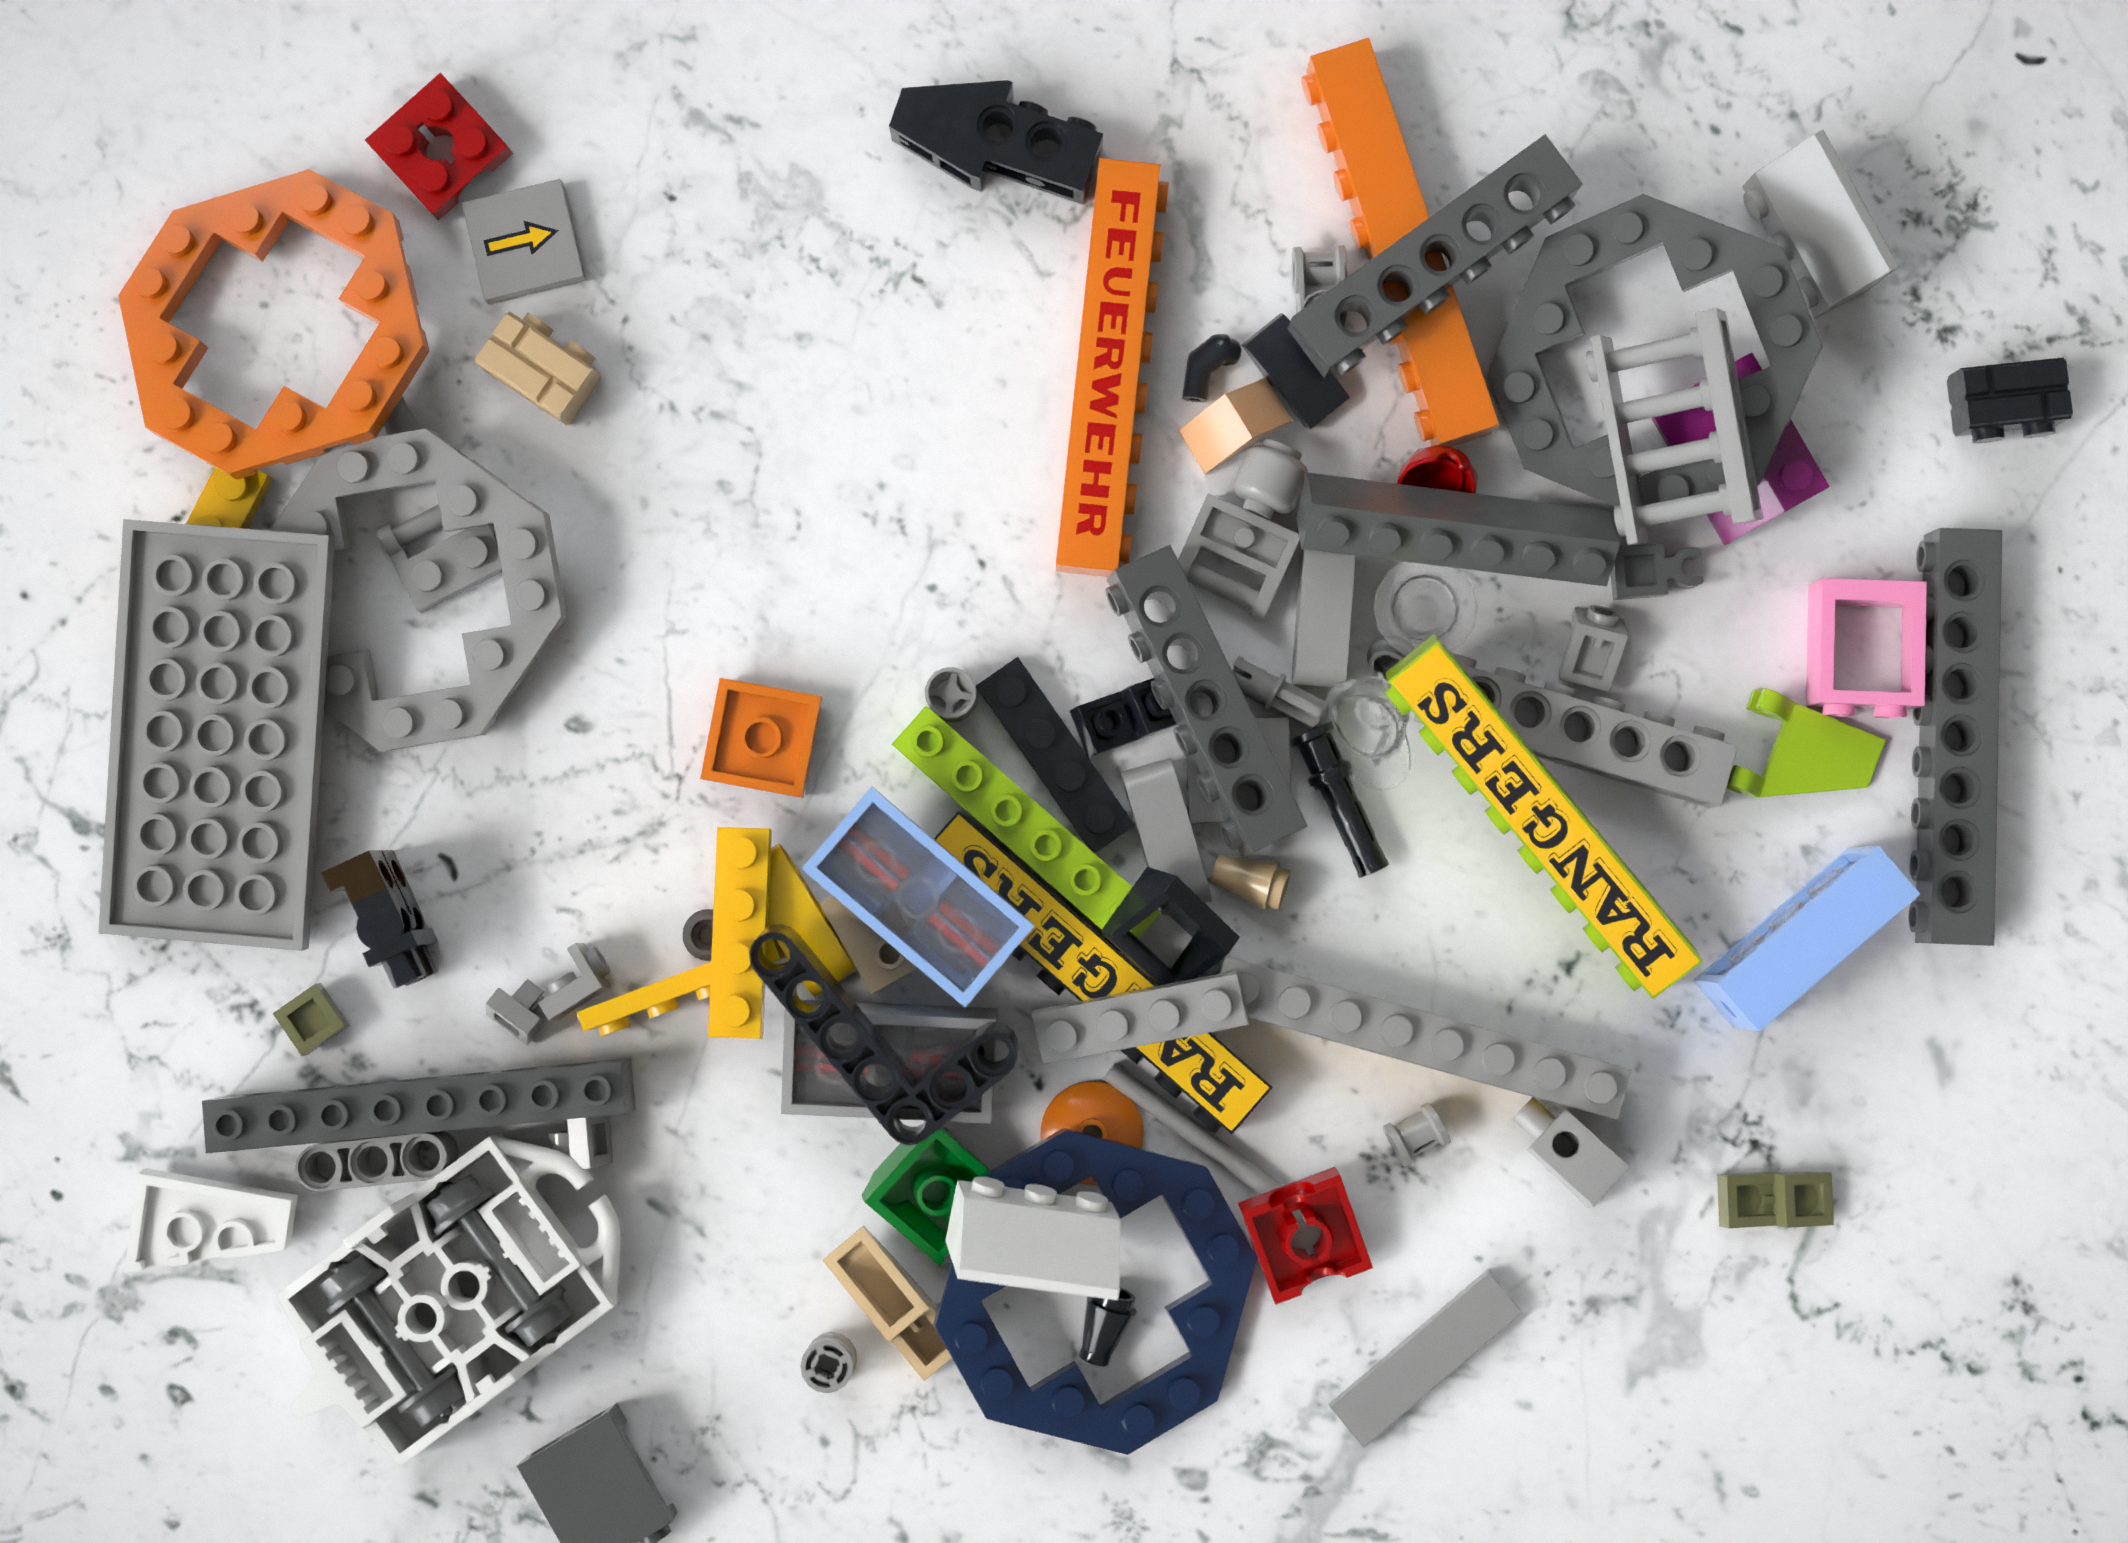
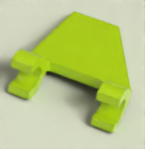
[1726,688,1886,798]

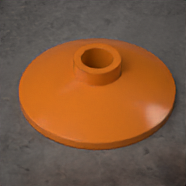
[1040,1081,1144,1185]

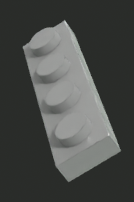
[1031,970,1249,1065]

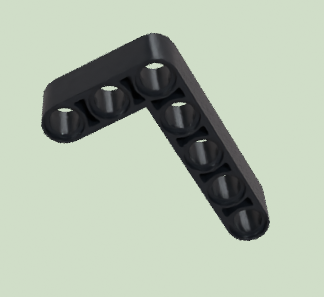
[749,924,1019,1145]

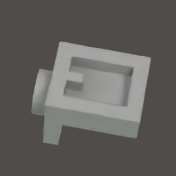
[1558,605,1628,692]
[538,943,611,1021]

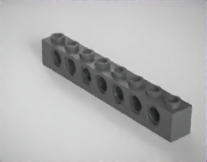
[1908,528,2002,946]
[202,1058,636,1153]

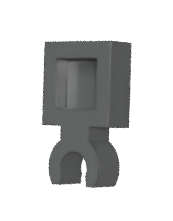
[1611,543,1704,600]

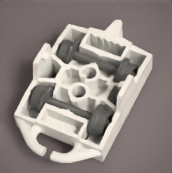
[276,1132,623,1467]

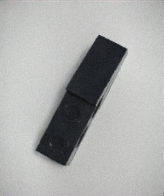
[889,80,1103,205]

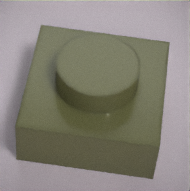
[272,983,350,1056]

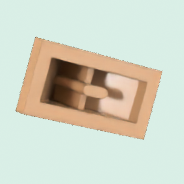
[1179,377,1292,475]

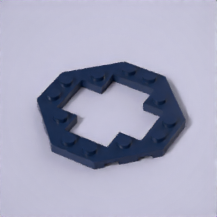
[933,1127,1257,1455]

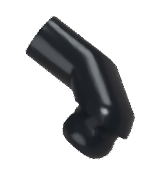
[1182,334,1242,403]

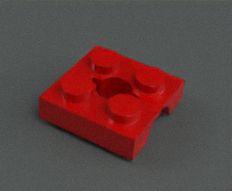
[365,72,514,221]
[1238,1167,1373,1305]

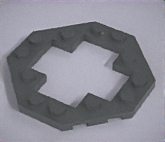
[1487,194,1823,525]

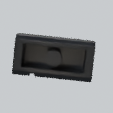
[1947,357,2073,443]

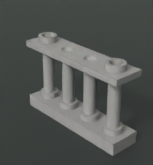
[1586,308,1763,545]

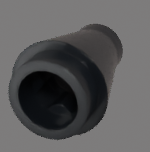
[1079,1288,1137,1367]

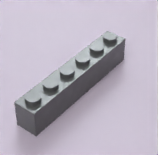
[1296,472,1621,586]

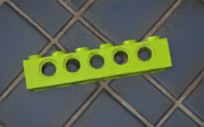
[892,706,1162,939]

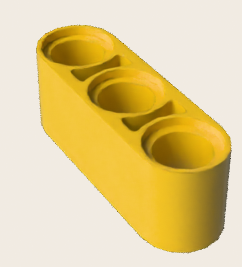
[768,843,857,997]

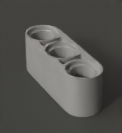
[1292,549,1356,688]
[1121,758,1212,916]
[295,1131,459,1192]

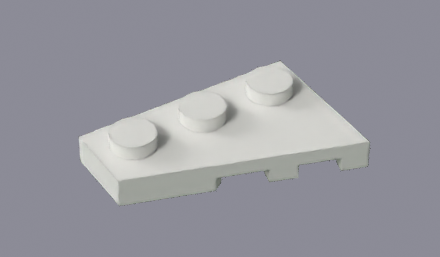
[124,1168,298,1273]

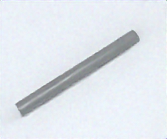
[1103,1063,1282,1194]

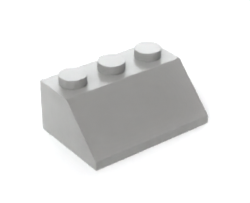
[1742,129,1899,319]

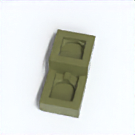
[1717,1172,1834,1228]

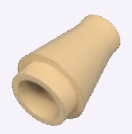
[1211,855,1291,911]

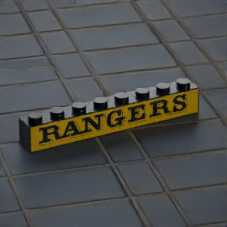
[934,811,1273,1135]

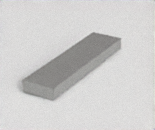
[1329,1270,1523,1448]

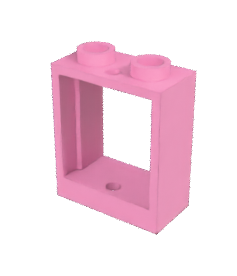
[1806,578,1927,719]

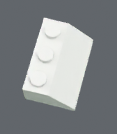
[945,1177,1121,1300]

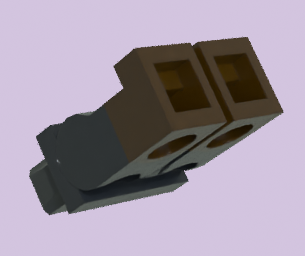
[321,850,438,989]

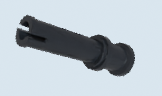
[1289,721,1389,878]

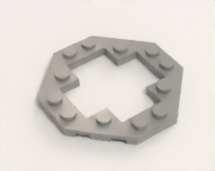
[270,428,567,752]

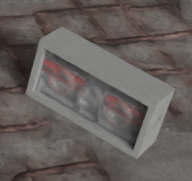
[781,1000,998,1123]

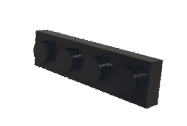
[976,657,1135,853]

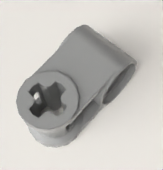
[1292,245,1347,327]

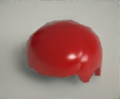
[1397,444,1478,494]

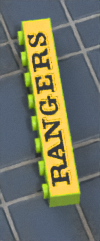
[1385,633,1703,999]

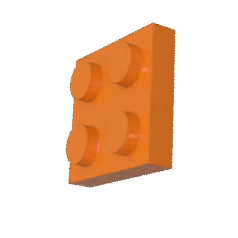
[700,678,823,798]

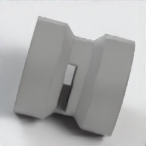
[925,667,978,722]
[800,1332,857,1393]

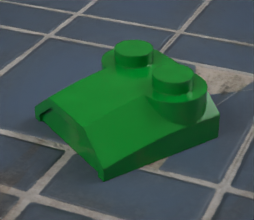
[861,1126,990,1266]

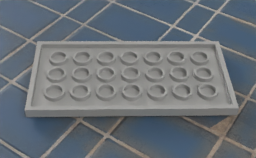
[98,519,335,951]

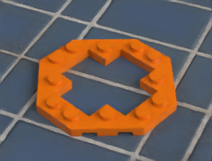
[118,169,430,480]

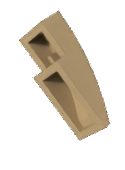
[822,1226,952,1381]

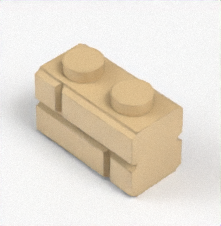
[475,311,601,426]

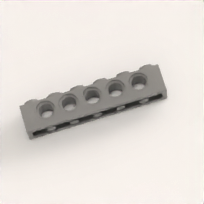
[1414,653,1738,808]

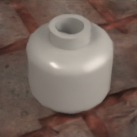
[1233,439,1308,520]

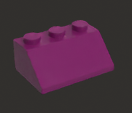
[1651,352,1830,546]

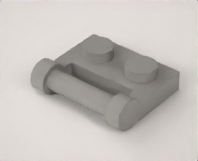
[1178,494,1300,621]
[376,504,502,613]

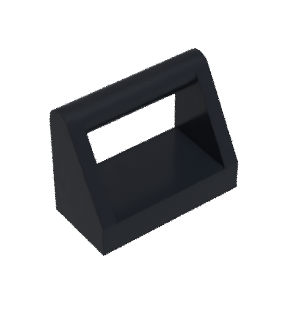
[1102,867,1240,986]

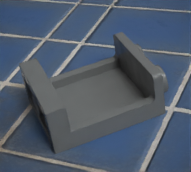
[517,1403,678,1543]

